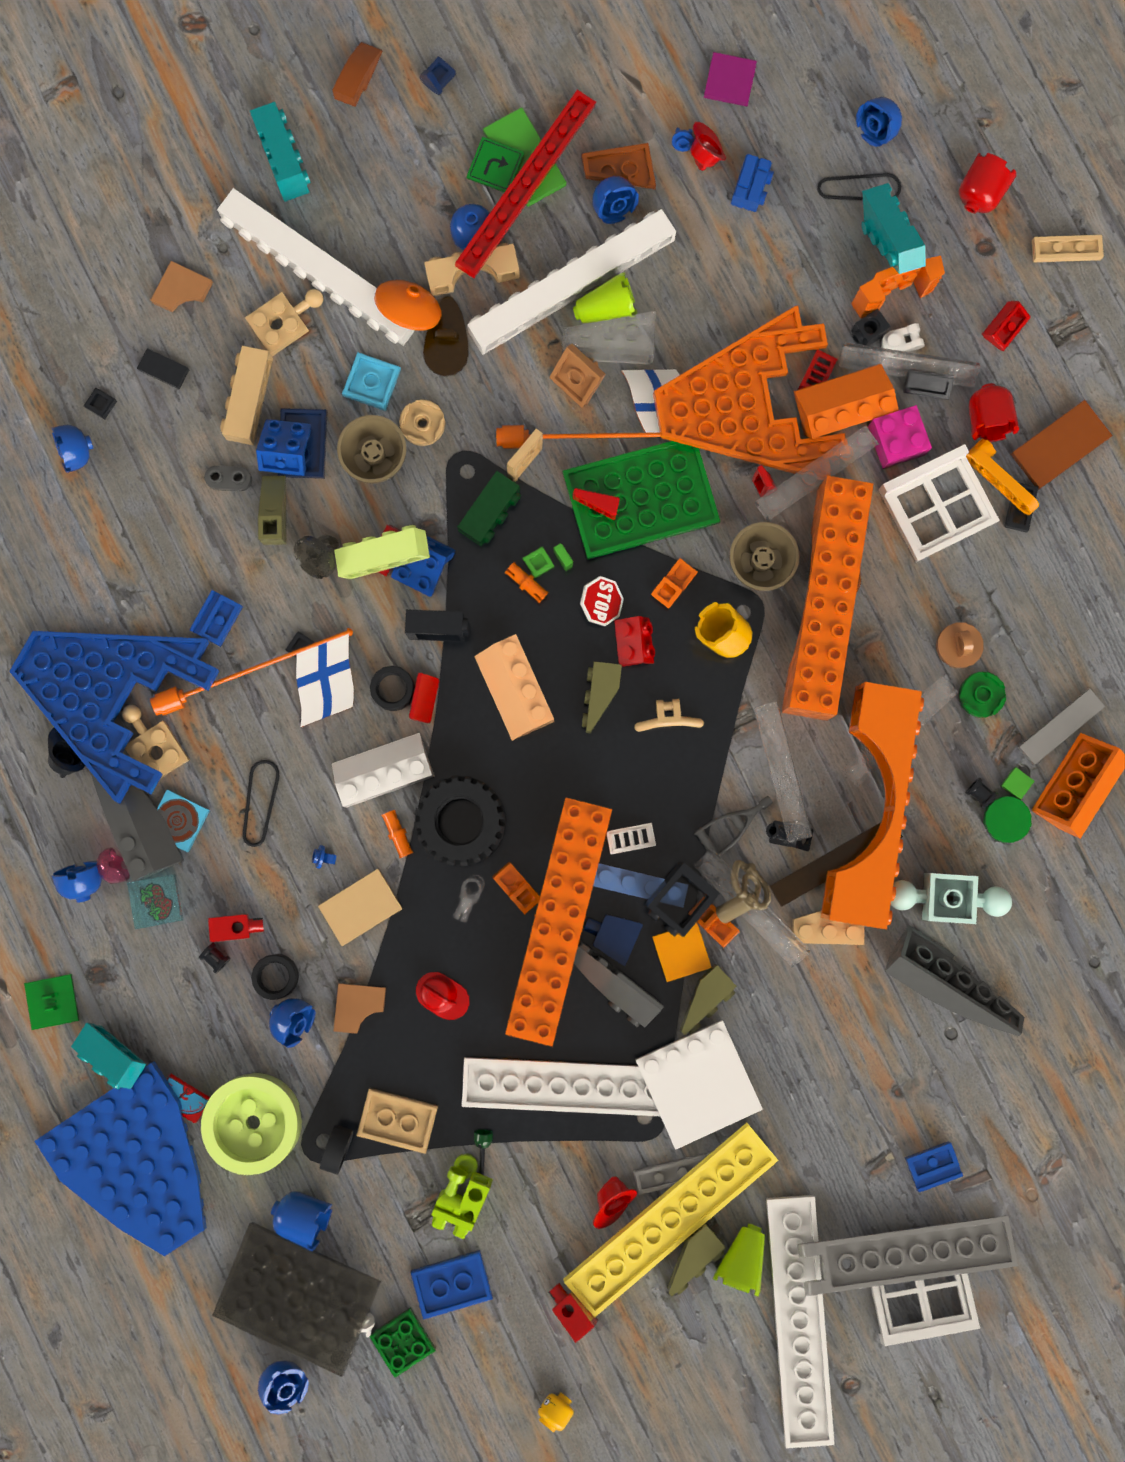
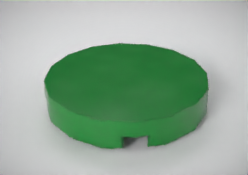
[959,672,1006,718]
[983,797,1032,843]

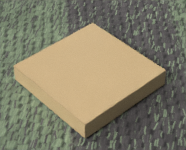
[507,429,543,482]

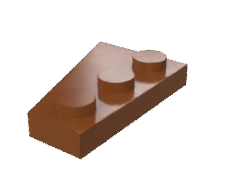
[582,143,656,189]

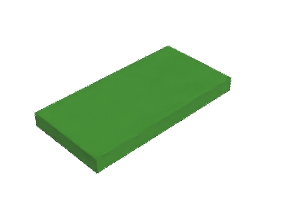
[483,107,566,207]

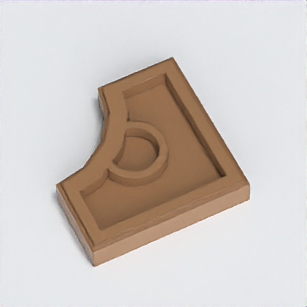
[151,261,213,313]
[334,983,386,1034]

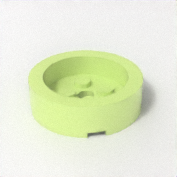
[201,1073,302,1175]

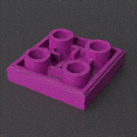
[704,52,757,107]

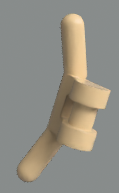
[634,699,704,732]

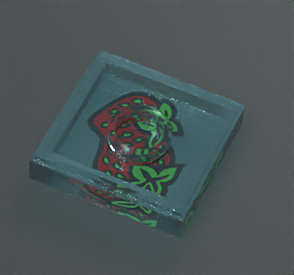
[127,874,183,929]

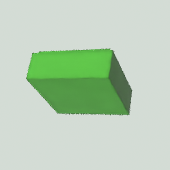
[554,543,573,571]
[523,546,554,579]
[1000,767,1035,800]

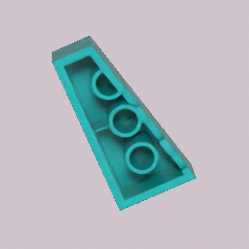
[250,102,311,202]
[861,183,926,274]

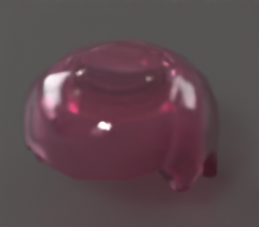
[97,847,130,884]

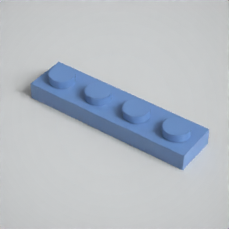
[593,863,688,907]

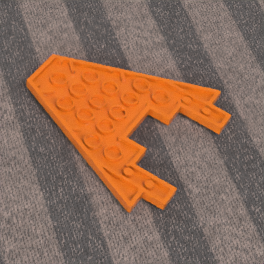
[653,306,849,481]

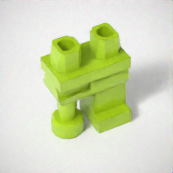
[431,1166,493,1239]

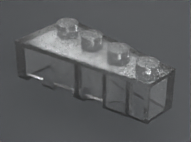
[562,311,656,364]

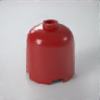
[958,153,1017,214]
[969,383,1019,442]

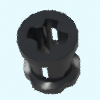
[965,778,998,808]
[199,942,231,974]

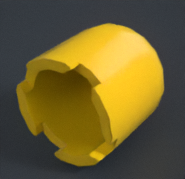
[695,602,753,658]

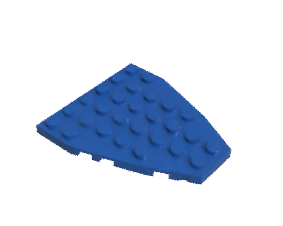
[35,1061,207,1256]

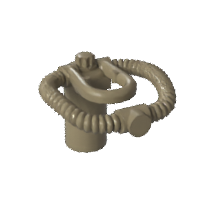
[716,860,771,923]

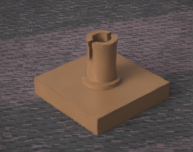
[549,344,606,408]

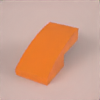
[651,558,698,609]
[492,861,540,915]
[688,897,740,948]

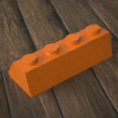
[794,364,899,439]
[1032,733,1125,839]

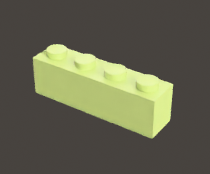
[334,525,430,579]

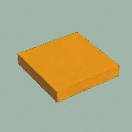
[652,922,712,982]

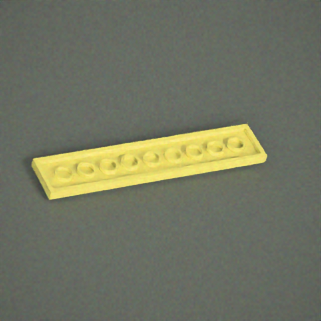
[563,1123,778,1318]

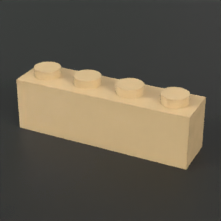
[220,346,273,445]

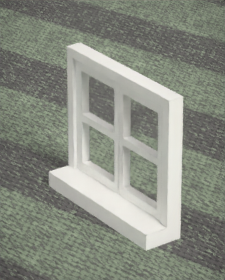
[879,444,1000,562]
[871,1273,980,1346]

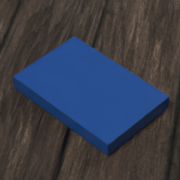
[410,1250,493,1320]

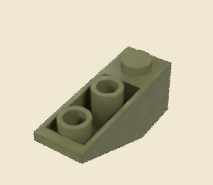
[258,476,287,545]
[582,662,622,734]
[680,964,737,1035]
[667,1222,726,1297]

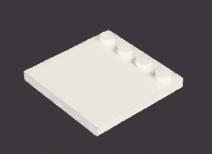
[635,1020,763,1150]

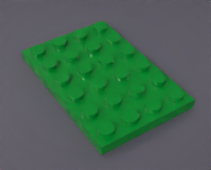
[562,441,720,560]

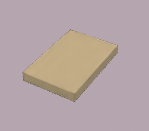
[318,869,403,946]
[357,1088,438,1154]

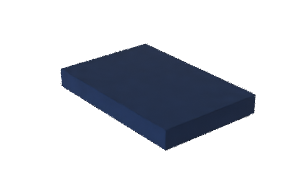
[278,408,327,479]

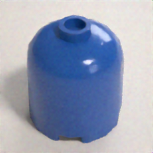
[271,1191,332,1251]

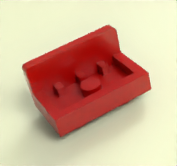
[614,616,655,667]

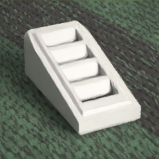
[606,823,656,855]

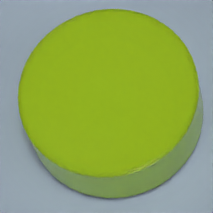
[454,1153,478,1179]

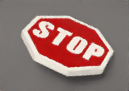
[580,576,624,626]

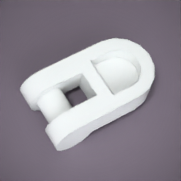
[881,323,925,355]

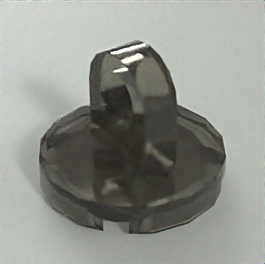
[293,535,339,579]

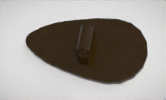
[423,296,469,376]

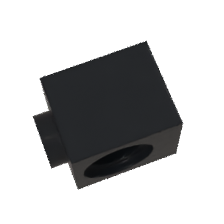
[851,309,891,349]

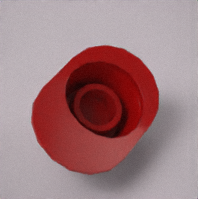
[690,122,726,171]
[416,972,469,1020]
[593,1176,637,1229]

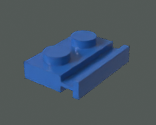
[190,590,243,647]
[905,1141,963,1193]

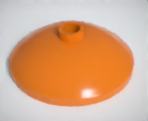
[374,280,441,330]

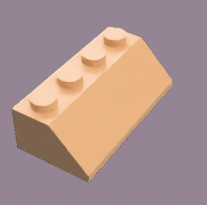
[474,634,554,741]

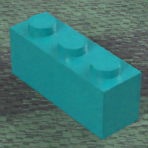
[71,1023,147,1089]

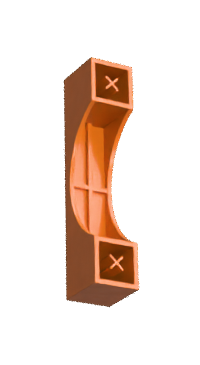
[781,476,874,721]
[821,682,924,930]
[505,798,612,1047]

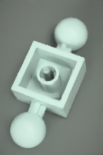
[891,873,1012,924]

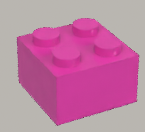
[868,405,932,469]

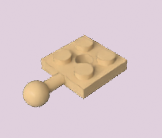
[245,289,323,357]
[122,705,190,779]

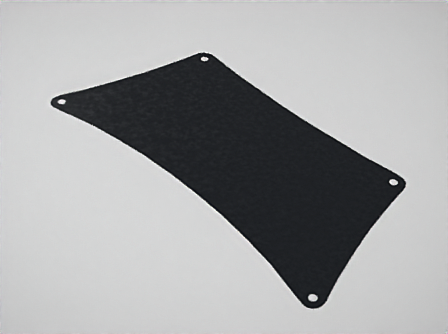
[301,451,765,1163]

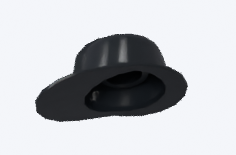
[48,727,85,778]

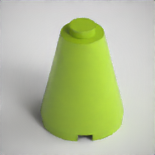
[573,272,638,323]
[713,1223,765,1297]

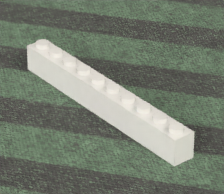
[217,188,415,346]
[467,209,676,355]

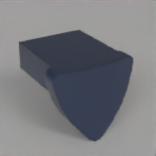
[419,56,456,95]

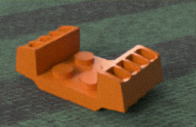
[851,255,945,319]

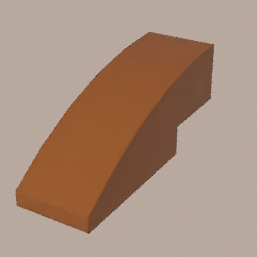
[332,42,382,107]

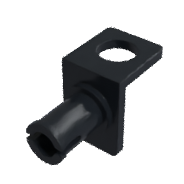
[766,820,813,851]

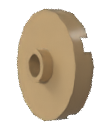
[399,399,445,446]

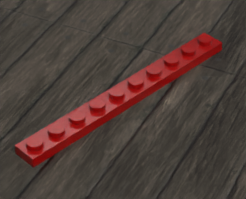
[455,89,596,278]

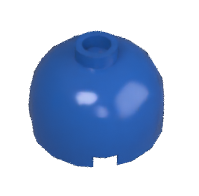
[856,97,902,147]
[592,176,639,224]
[450,204,490,251]
[51,425,93,473]
[52,861,102,903]
[269,998,316,1048]
[257,1360,309,1415]

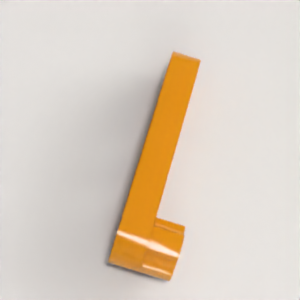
[966,438,1039,515]

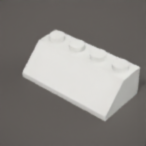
[331,733,435,807]

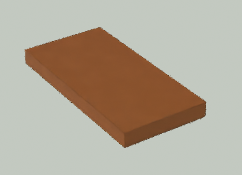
[1010,400,1113,490]

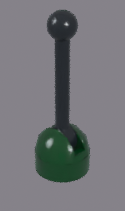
[474,1129,493,1175]

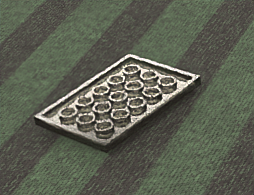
[212,1222,381,1377]

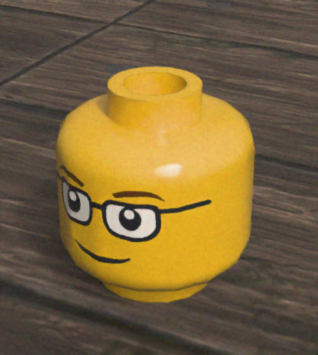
[538,1392,574,1433]

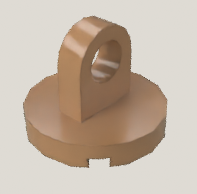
[936,622,984,669]

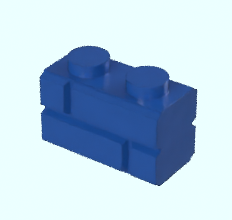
[731,154,774,212]

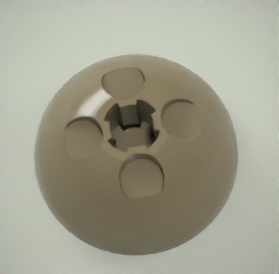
[337,415,406,484]
[730,522,799,591]

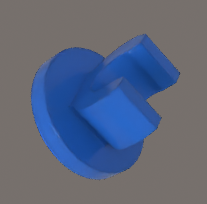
[672,128,694,152]
[312,845,337,869]

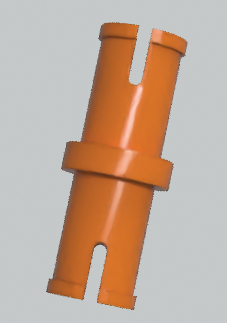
[505,562,549,603]
[381,810,414,858]

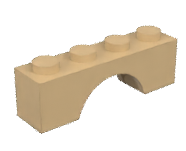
[424,243,520,296]

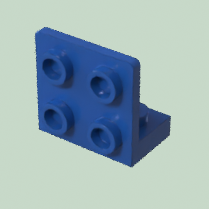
[256,419,311,476]
[391,536,456,597]

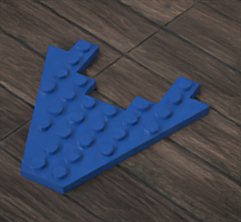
[9,631,219,804]

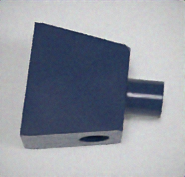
[583,914,643,966]

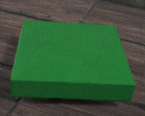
[369,1307,436,1378]

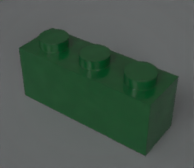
[457,471,521,547]

